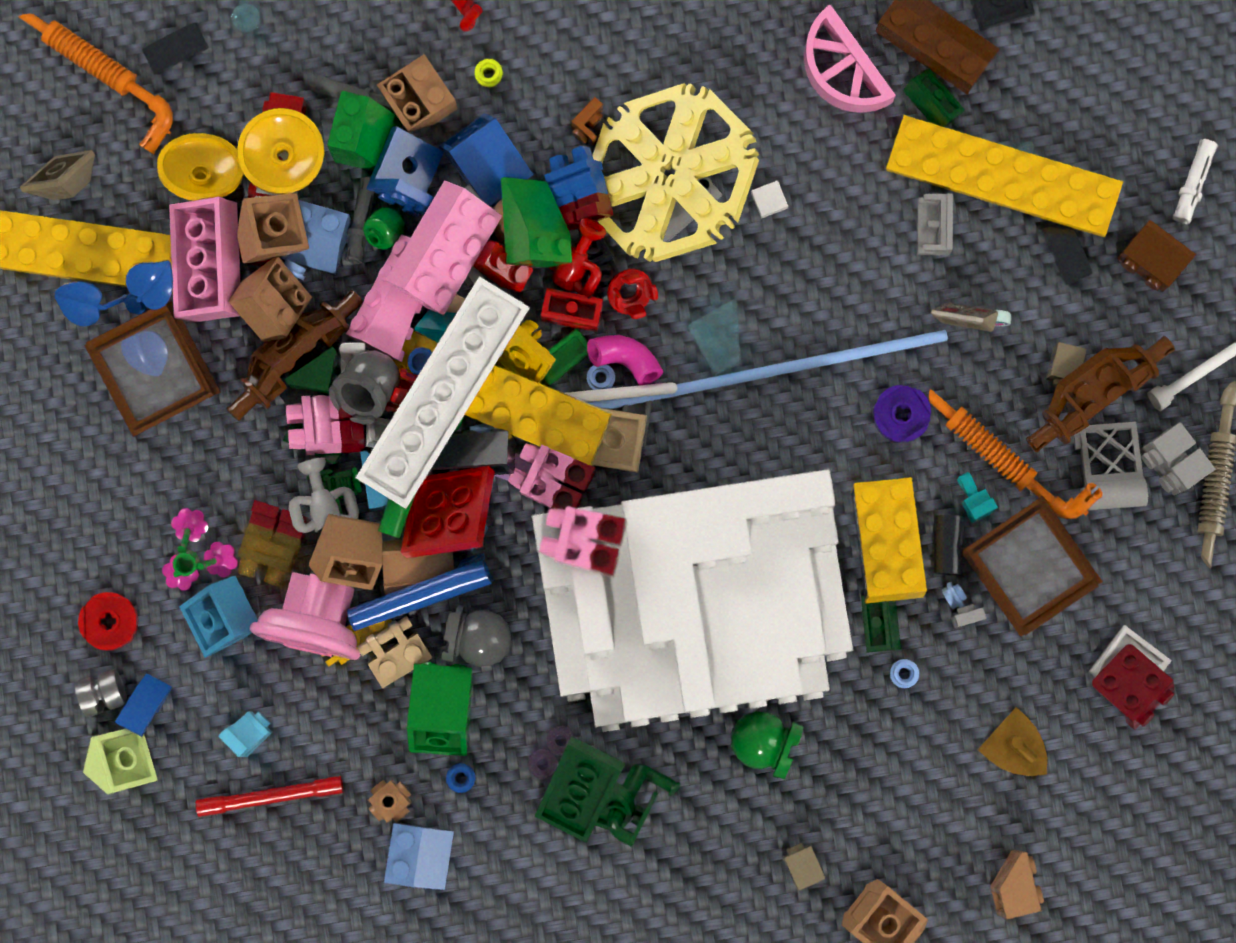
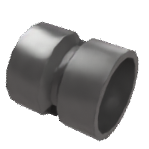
[74,669,127,718]

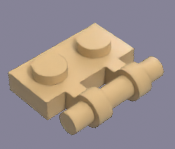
[357,616,432,689]

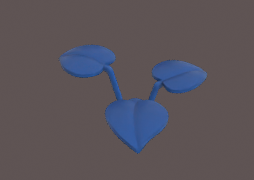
[54,260,173,376]

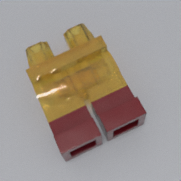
[237,500,311,587]

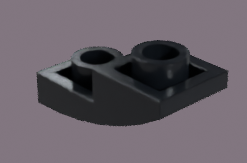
[142,23,209,75]
[1042,223,1093,285]
[574,238,626,299]

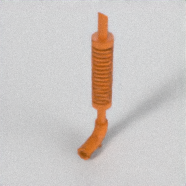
[18,13,173,155]
[929,389,1103,519]

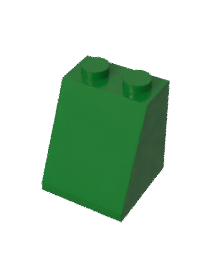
[327,90,403,171]
[407,662,473,756]

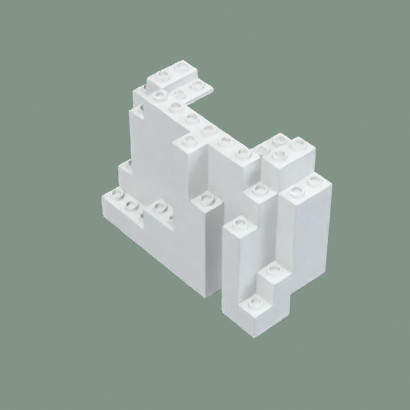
[532,469,853,732]

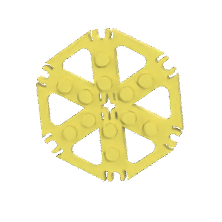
[592,83,759,262]

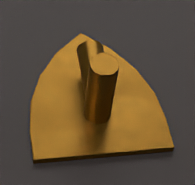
[977,707,1047,776]

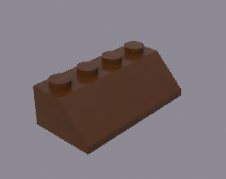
[875,0,1000,95]

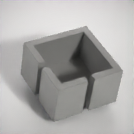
[1140,422,1215,495]

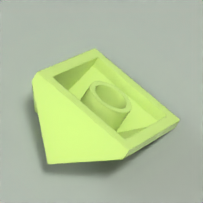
[83,729,158,794]

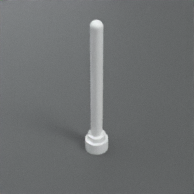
[1147,342,1236,411]
[565,382,677,402]

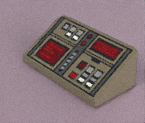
[931,303,998,332]

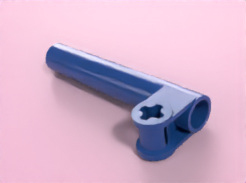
[347,553,494,631]

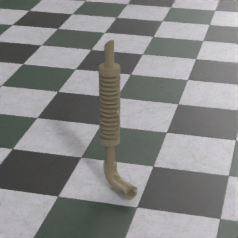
[1197,380,1236,569]

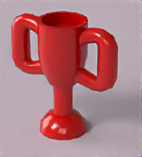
[548,218,606,298]

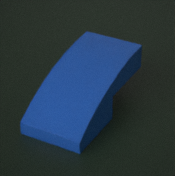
[115,673,172,737]

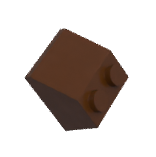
[1117,220,1196,292]

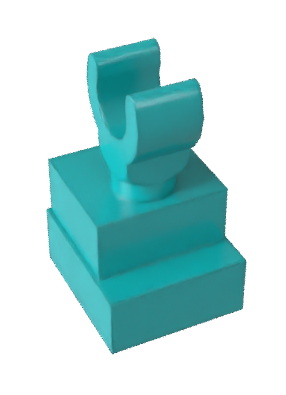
[957,472,998,524]

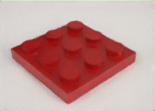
[401,466,495,559]

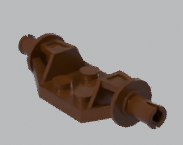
[226,290,363,421]
[1026,336,1175,453]

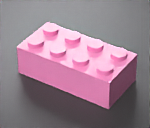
[386,180,502,315]
[169,197,241,323]

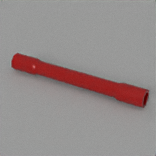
[196,776,344,817]

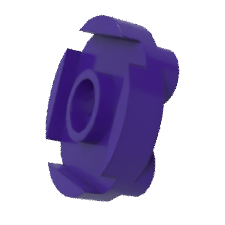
[873,385,931,443]

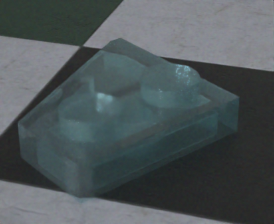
[687,299,741,376]

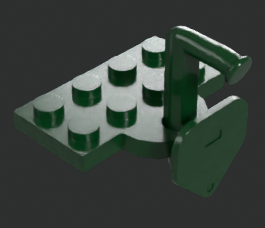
[534,737,681,847]

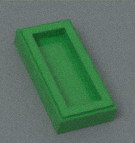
[543,328,588,386]

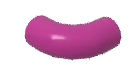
[587,335,663,385]

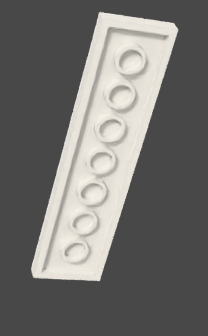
[356,276,530,508]

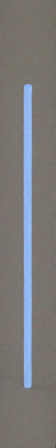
[469,330,948,433]

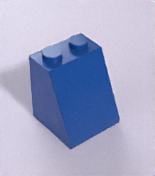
[439,113,533,207]

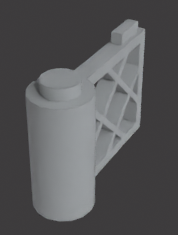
[1073,422,1148,510]

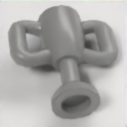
[288,458,359,533]

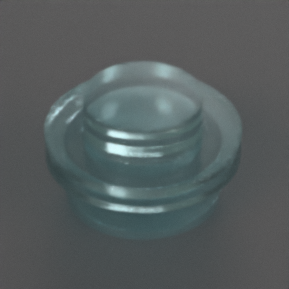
[231,4,260,32]

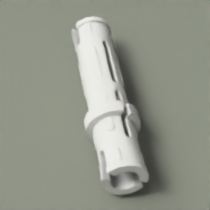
[1173,139,1218,224]

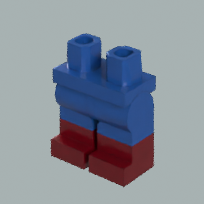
[544,146,614,232]

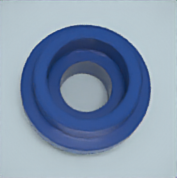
[446,763,475,793]

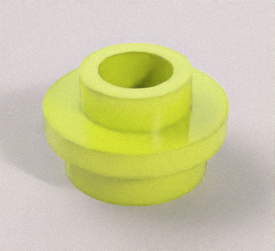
[474,59,503,87]

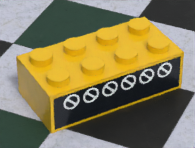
[851,477,927,604]

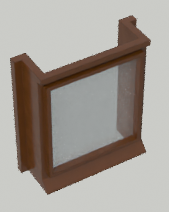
[84,301,221,437]
[963,496,1103,637]

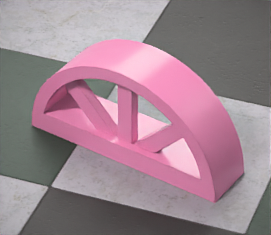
[804,5,896,113]

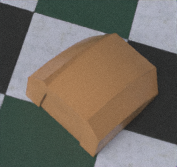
[382,540,454,595]
[842,879,928,943]

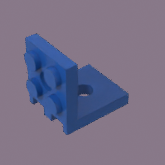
[366,127,444,217]

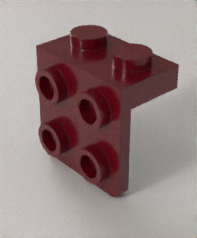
[1092,644,1175,730]

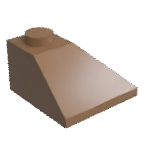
[237,193,309,263]

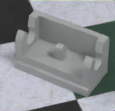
[917,193,953,256]

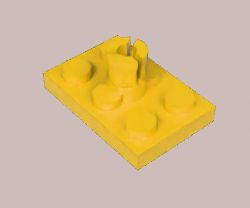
[496,320,556,383]

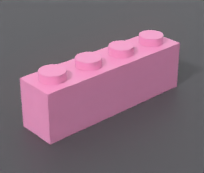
[346,235,422,362]

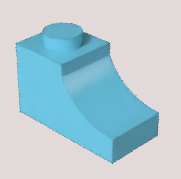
[218,711,272,757]

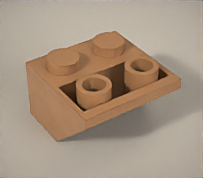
[377,54,458,133]
[228,256,312,342]
[308,514,382,590]
[990,850,1044,919]

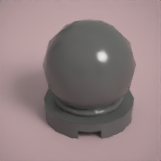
[329,350,401,424]
[441,603,512,667]

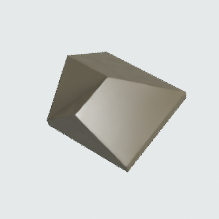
[20,150,95,200]

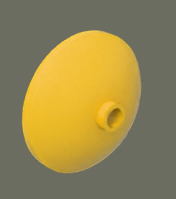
[237,108,325,194]
[157,133,244,201]

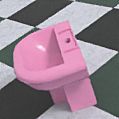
[250,572,360,660]

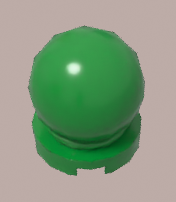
[731,711,804,779]

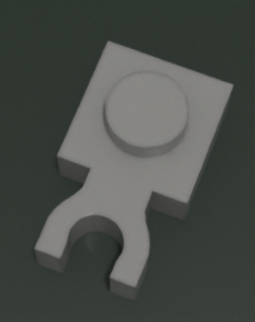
[951,604,987,628]

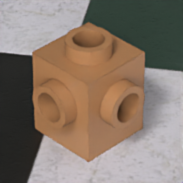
[368,780,412,823]

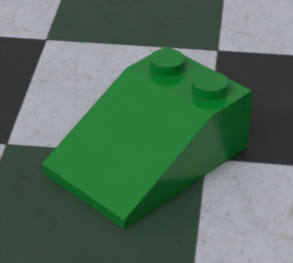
[501,177,572,267]

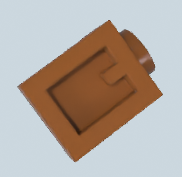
[572,97,603,146]

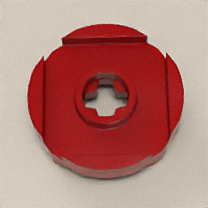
[78,592,138,651]

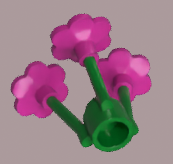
[162,508,238,590]

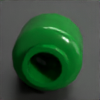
[363,207,406,250]

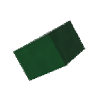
[285,347,339,395]

